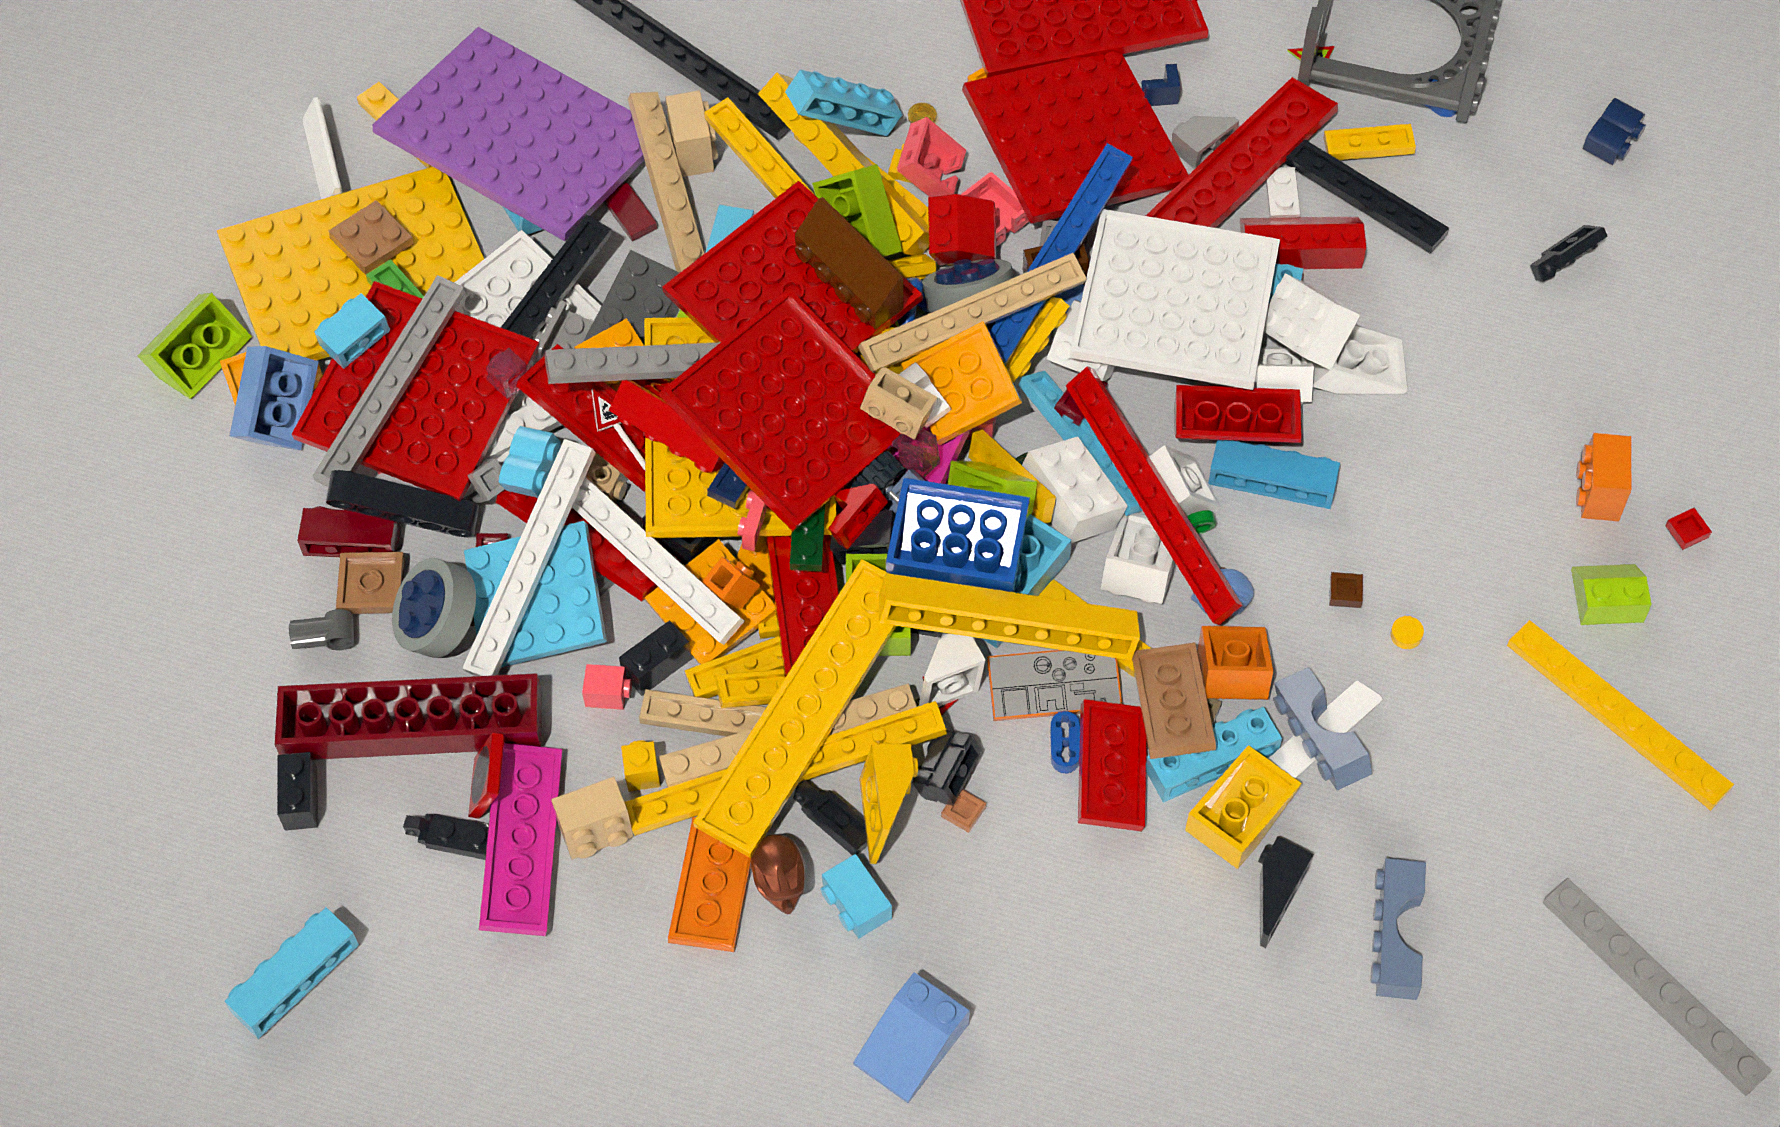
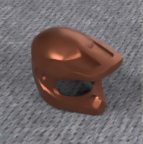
[750,834,806,915]

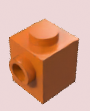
[702,557,760,610]

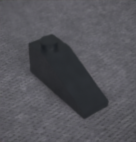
[1258,836,1314,949]

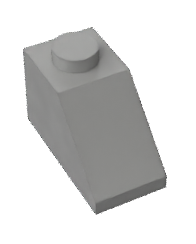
[1172,116,1239,169]

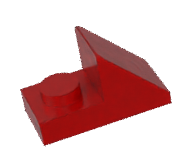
[828,483,888,549]

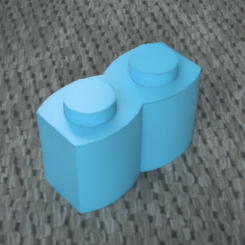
[498,426,561,498]

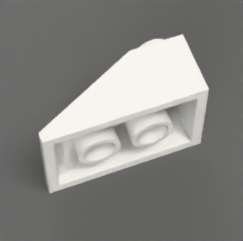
[1312,326,1408,394]
[1100,513,1175,604]

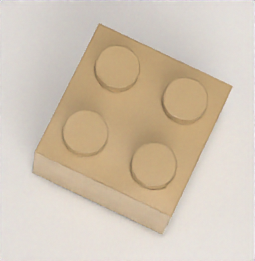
[665,90,718,177]
[551,776,633,860]

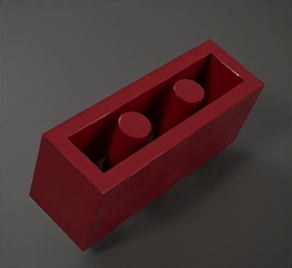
[297,506,401,558]

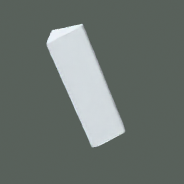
[303,97,343,199]
[1268,681,1384,778]

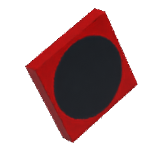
[468,732,504,819]

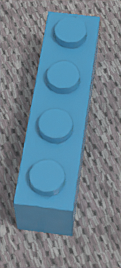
[1208,440,1340,509]

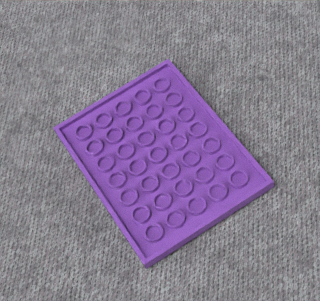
[372,27,644,241]

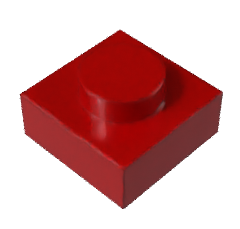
[1665,507,1712,550]

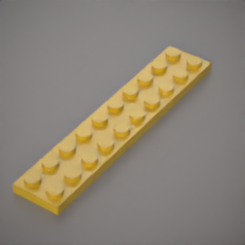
[693,559,896,858]

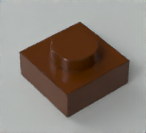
[1329,572,1363,608]

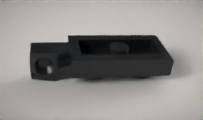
[1530,225,1608,281]
[793,780,867,856]
[403,814,489,860]

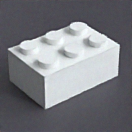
[1263,273,1360,370]
[1022,437,1128,543]

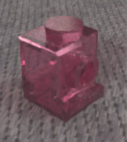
[486,348,528,399]
[892,429,940,477]

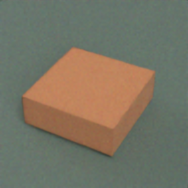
[941,789,987,833]

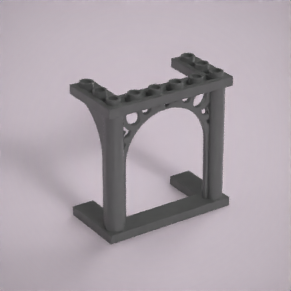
[1298,0,1502,123]

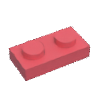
[738,490,768,551]

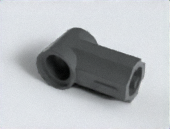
[289,609,354,651]

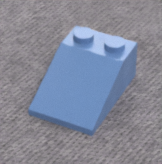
[853,972,969,1103]

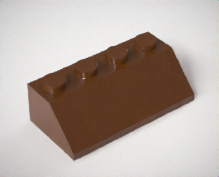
[795,197,903,330]

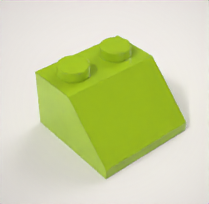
[1571,564,1652,625]

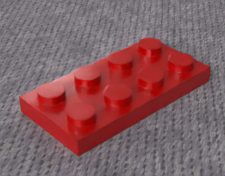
[1078,699,1146,832]

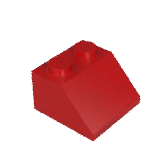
[928,194,996,265]

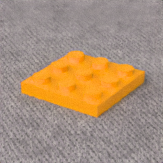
[901,321,1022,445]
[645,539,776,665]

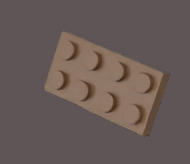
[1132,642,1216,759]

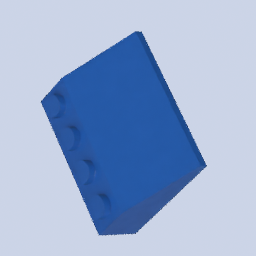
[886,478,1030,592]

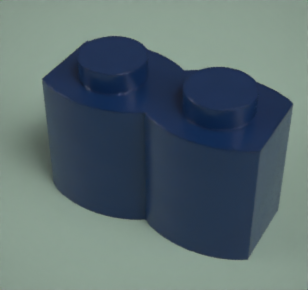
[1582,98,1646,165]

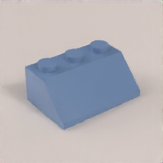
[229,346,319,450]

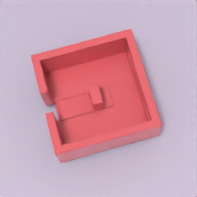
[897,117,966,197]
[961,172,1029,247]

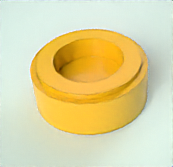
[1390,616,1424,649]

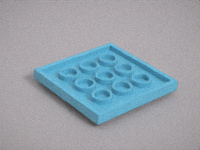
[464,521,607,668]

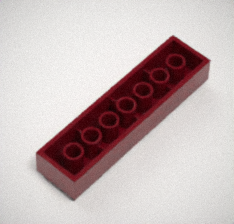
[274,673,542,760]

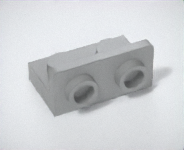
[535,300,593,362]

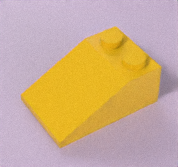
[859,744,918,864]
[1185,745,1302,869]

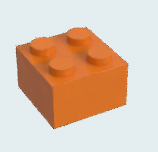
[1576,433,1632,522]
[1197,626,1273,700]

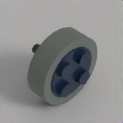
[922,259,1014,313]
[392,558,476,658]

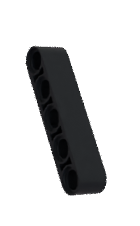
[326,470,479,538]

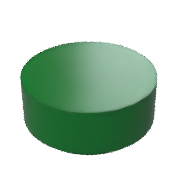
[1187,510,1216,534]

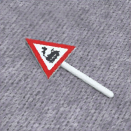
[591,388,645,470]

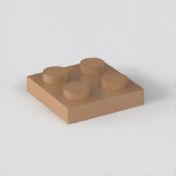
[328,200,413,275]
[336,552,405,614]

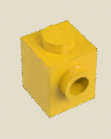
[621,740,661,792]

